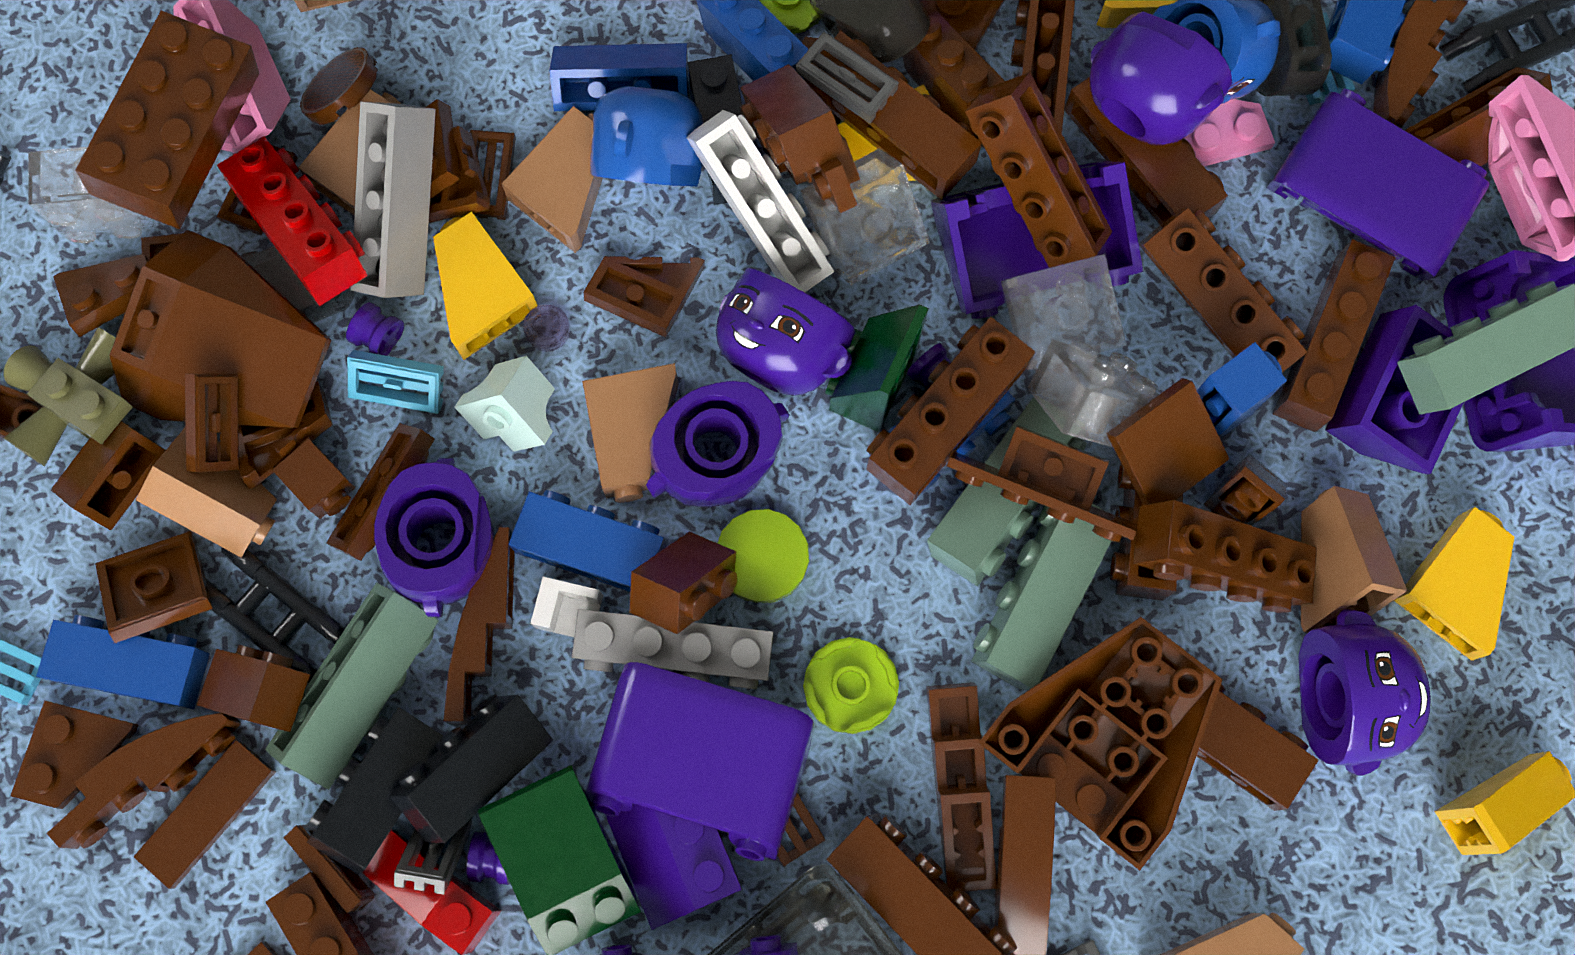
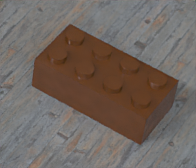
[75,10,259,229]

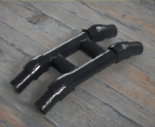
[1439,0,1575,95]
[205,547,345,686]

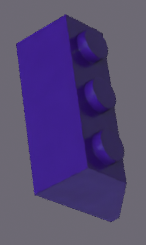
[1325,305,1464,474]
[605,804,743,930]

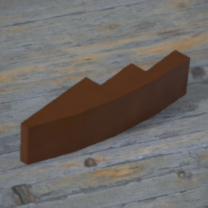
[443,527,515,725]
[926,682,997,892]
[994,775,1056,955]

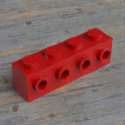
[217,136,368,306]

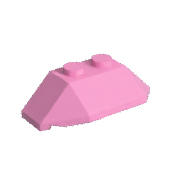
[173,0,291,154]
[1488,75,1575,262]

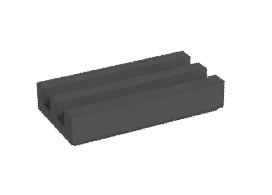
[796,31,899,124]
[394,818,472,895]

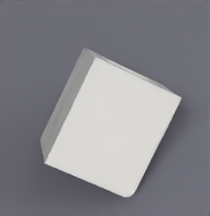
[530,577,603,637]

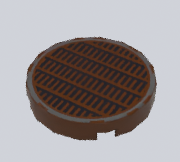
[300,47,378,125]

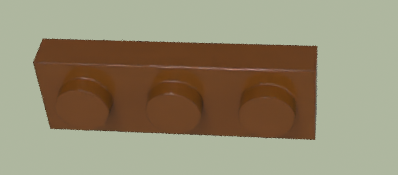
[326,423,435,561]

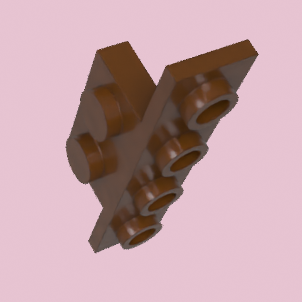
[947,425,1137,542]

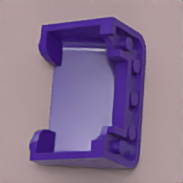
[1266,88,1490,281]
[931,161,1143,319]
[1443,250,1575,452]
[585,662,814,861]

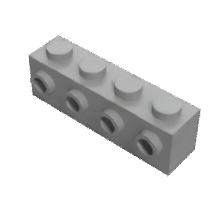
[351,101,436,298]
[572,609,774,689]

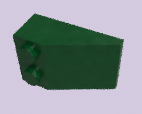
[825,304,929,433]
[478,765,641,955]

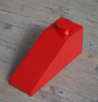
[362,829,501,955]

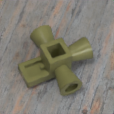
[4,327,132,467]

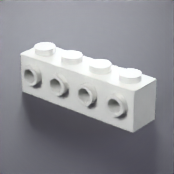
[686,110,834,293]

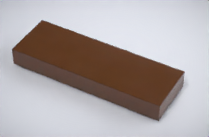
[133,740,276,889]

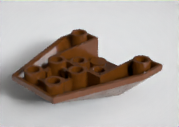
[109,230,331,428]
[978,617,1223,871]

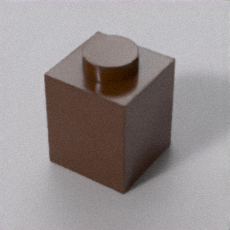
[272,438,356,519]

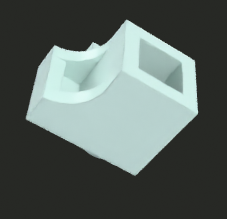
[455,356,555,452]

